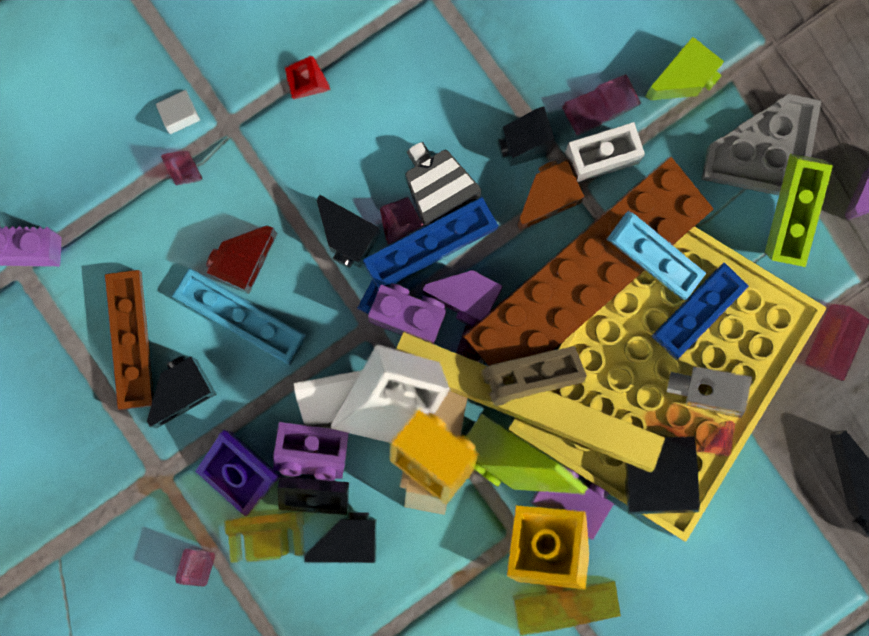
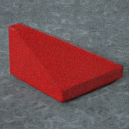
[285,56,330,99]

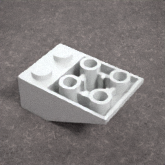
[331,345,450,443]

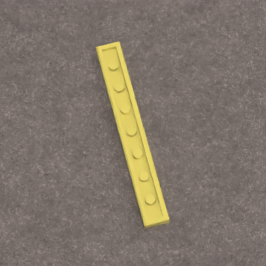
[396,332,665,473]

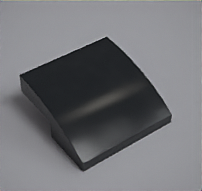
[625,436,700,514]

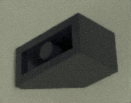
[497,106,555,167]
[316,195,380,268]
[147,355,217,428]
[304,512,377,563]

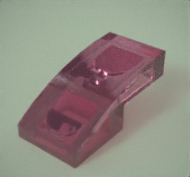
[562,74,641,136]

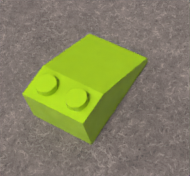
[465,414,588,494]

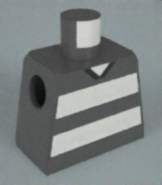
[405,142,481,227]

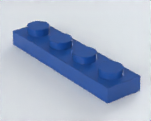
[363,197,499,291]

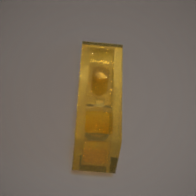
[512,581,621,636]

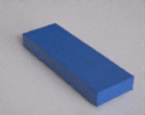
[651,262,749,360]

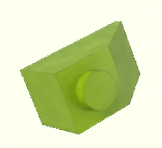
[645,37,724,101]

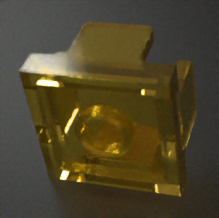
[224,511,305,563]

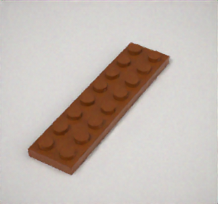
[462,157,714,366]

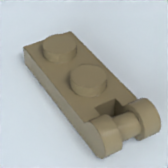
[481,346,587,406]

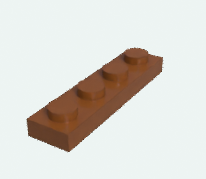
[105,270,154,410]

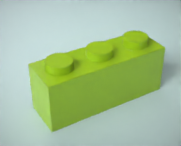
[765,153,833,267]

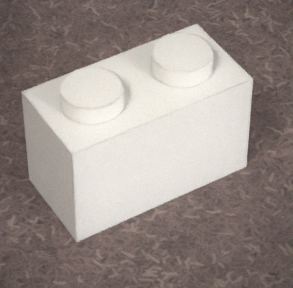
[565,122,645,183]

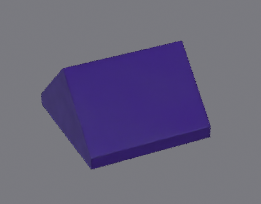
[195,430,282,517]

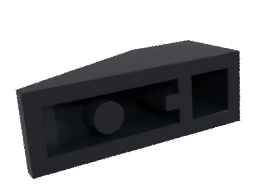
[830,430,869,537]

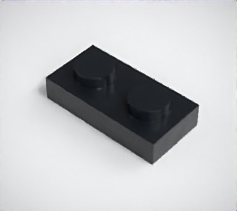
[278,477,349,515]

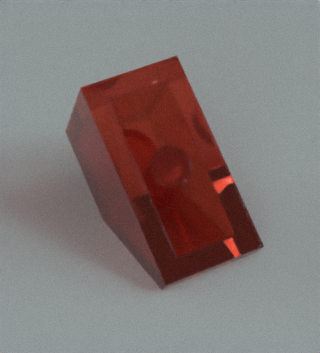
[206,225,277,294]

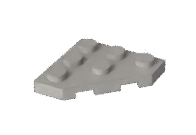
[701,94,821,196]

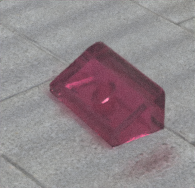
[805,304,869,382]

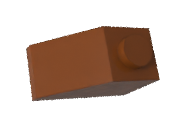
[518,160,584,231]

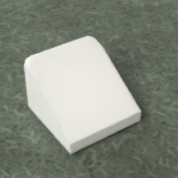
[156,90,200,134]

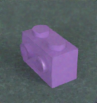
[368,283,446,344]
[274,422,349,481]

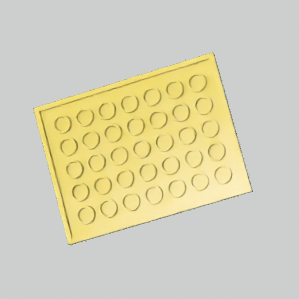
[508,226,827,542]

